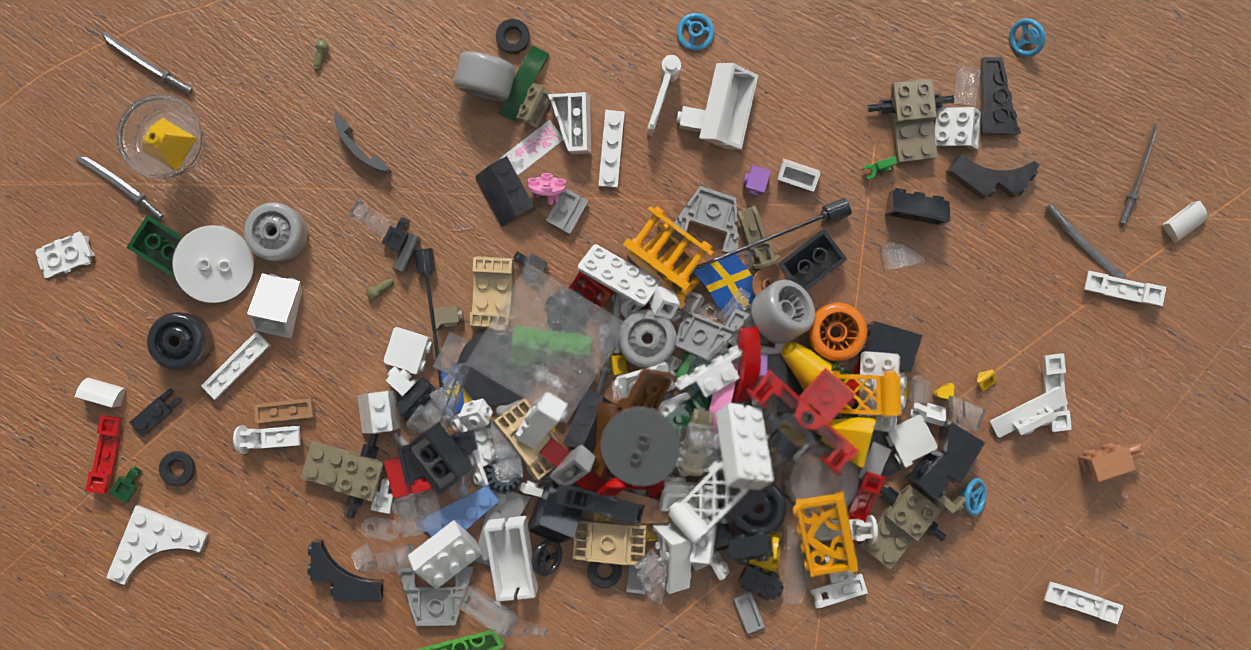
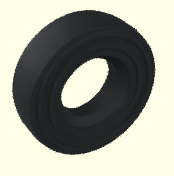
[496,19,530,54]
[159,451,196,486]
[587,562,622,588]

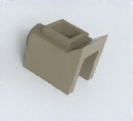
[434,306,464,330]

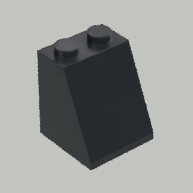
[859,321,923,372]
[937,421,985,483]
[528,480,582,544]

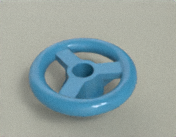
[677,13,715,51]
[1009,18,1046,57]
[960,478,987,516]

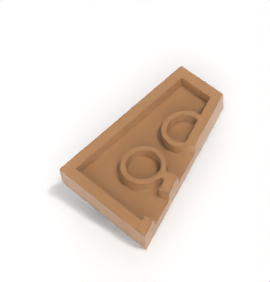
[610,490,668,524]

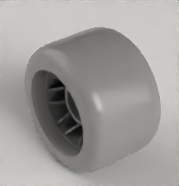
[453,51,515,101]
[244,202,308,262]
[751,280,815,344]
[618,310,676,368]

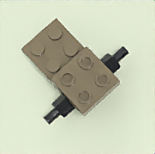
[867,79,955,163]
[301,433,384,518]
[859,485,947,570]

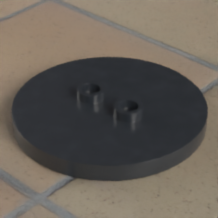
[458,330,535,406]

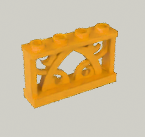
[793,491,858,577]

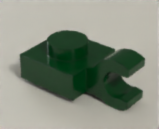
[110,467,142,503]

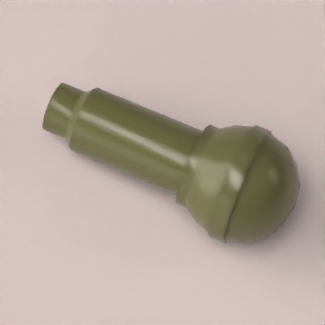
[313,40,329,70]
[366,278,394,300]

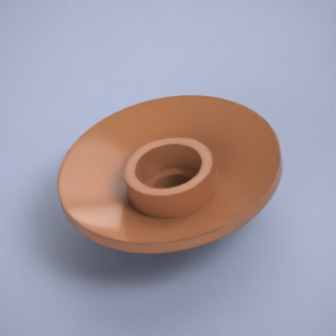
[752,266,786,297]

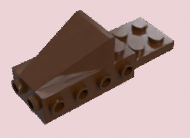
[591,368,675,478]

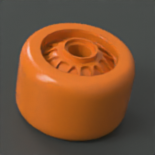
[806,303,867,361]

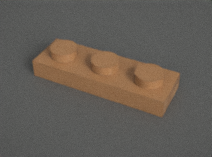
[253,398,315,423]

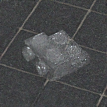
[392,490,444,537]

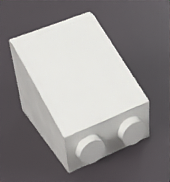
[248,274,302,339]
[357,390,401,433]

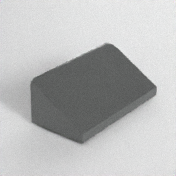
[393,233,421,273]

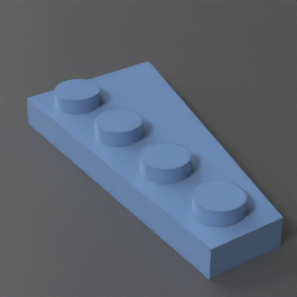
[418,485,500,536]

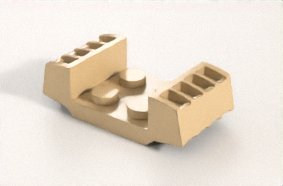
[470,256,514,331]
[494,398,561,480]
[572,519,647,566]

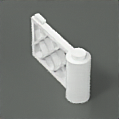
[647,55,681,136]
[668,461,749,545]

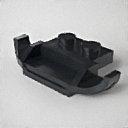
[708,471,777,525]

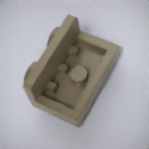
[517,83,552,128]
[929,493,966,514]

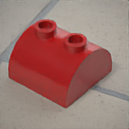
[568,271,615,315]

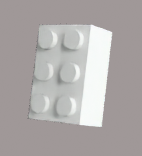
[408,520,482,589]

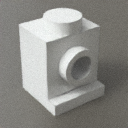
[386,367,417,396]

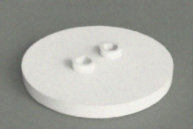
[173,225,254,303]

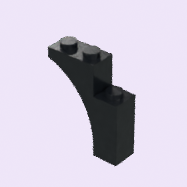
[946,154,1040,199]
[555,484,645,525]
[307,539,384,601]

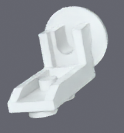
[233,425,300,454]
[814,515,878,545]

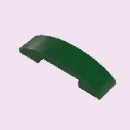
[499,45,550,122]
[666,390,712,432]

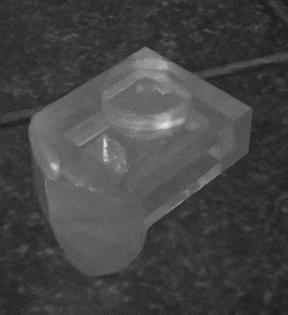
[350,543,378,575]

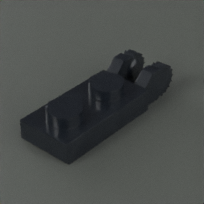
[129,388,182,437]

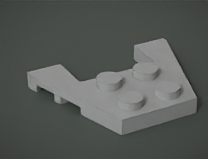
[671,186,740,257]
[676,291,752,361]
[397,566,473,626]

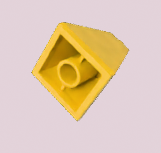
[142,118,197,172]
[819,416,876,468]

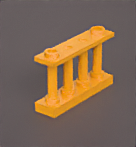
[623,206,714,290]
[627,222,701,310]

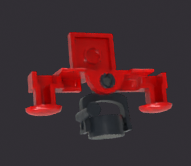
[746,368,859,476]

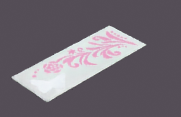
[500,120,564,175]

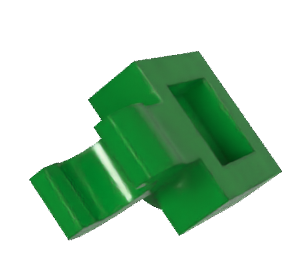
[862,156,897,180]

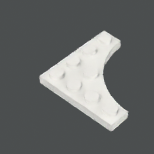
[106,505,209,585]

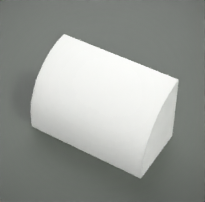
[777,158,820,192]
[1161,201,1208,243]
[75,378,126,407]

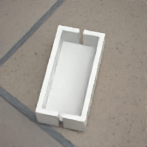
[699,63,758,150]
[716,403,773,490]
[484,516,538,601]

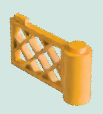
[831,370,902,416]

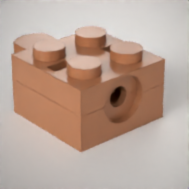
[1078,443,1145,482]

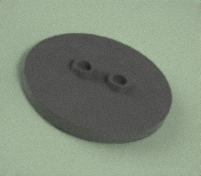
[601,407,681,486]

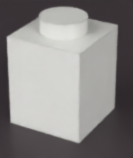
[677,106,706,132]
[649,286,680,319]

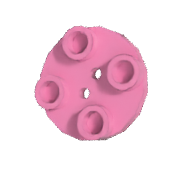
[527,173,566,205]

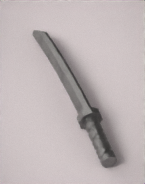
[103,32,193,94]
[1119,123,1158,225]
[75,157,164,220]
[1045,203,1127,279]
[594,293,622,396]

